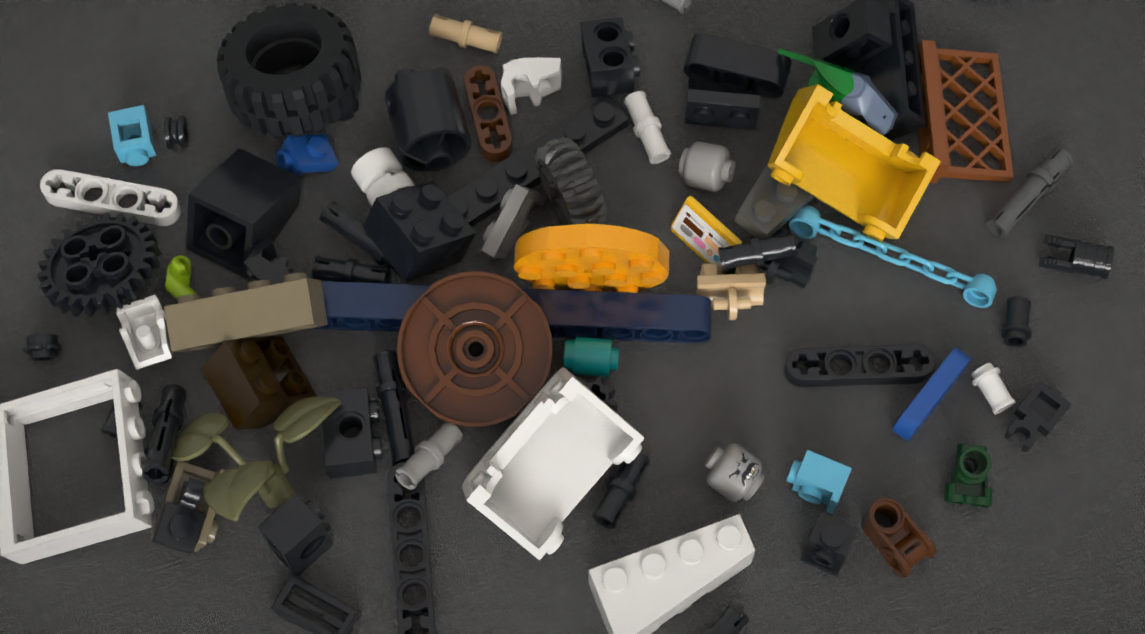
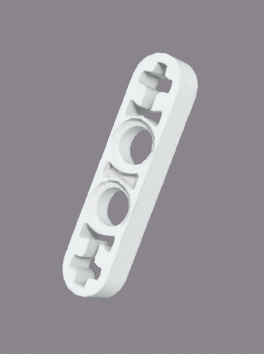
[40,169,181,226]

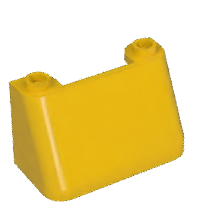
[767,84,941,242]

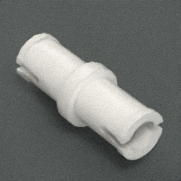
[624,91,671,164]

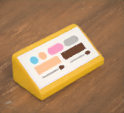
[671,196,743,275]

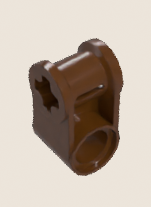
[862,498,937,578]

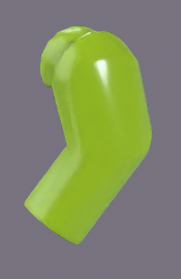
[165,255,202,301]

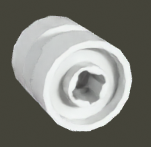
[351,147,415,206]

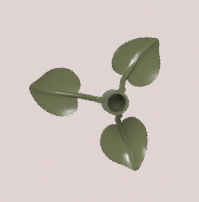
[171,397,342,522]

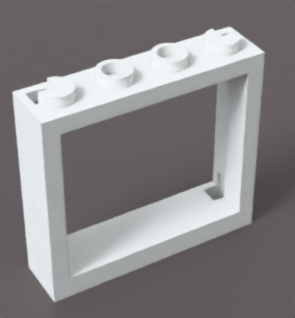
[0,369,154,565]

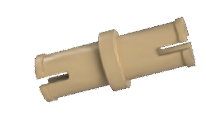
[429,14,503,54]

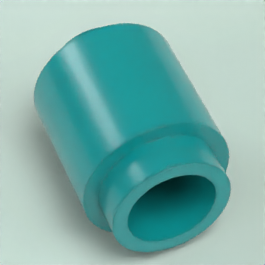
[564,337,619,378]

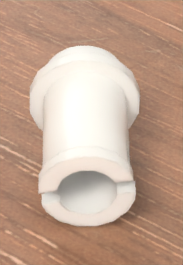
[971,363,1016,415]

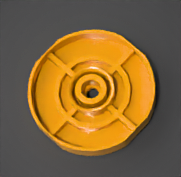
[514,224,669,293]

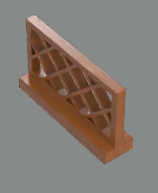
[917,40,1014,183]

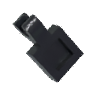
[152,478,206,554]

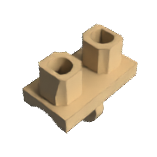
[696,263,766,320]

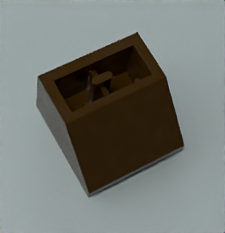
[202,336,317,431]

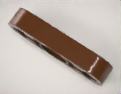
[464,65,512,162]

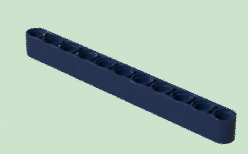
[312,281,712,343]

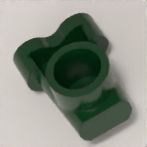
[944,443,993,507]

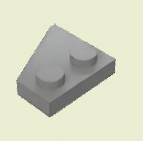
[482,184,547,259]

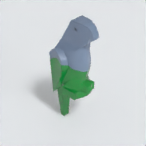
[777,48,898,135]

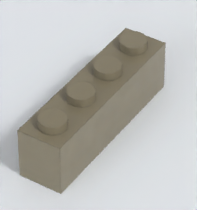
[164,273,328,352]

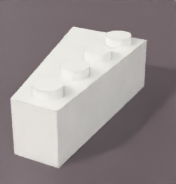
[588,514,755,634]

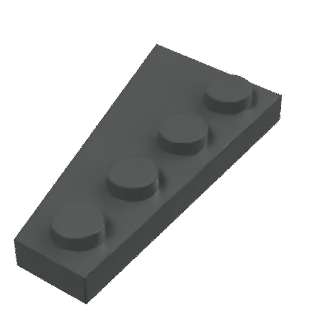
[734,161,814,239]

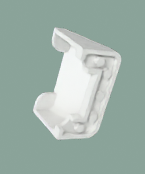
[462,368,645,560]

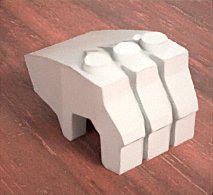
[501,57,562,115]
[117,295,173,370]

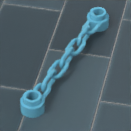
[789,205,997,308]

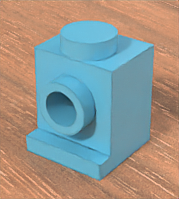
[108,105,157,166]
[786,450,852,515]

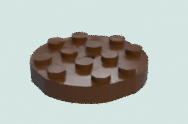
[397,271,553,427]

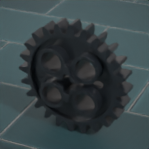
[37,213,161,317]

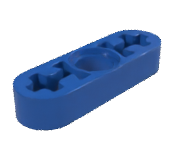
[892,347,972,442]

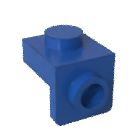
[276,134,338,176]

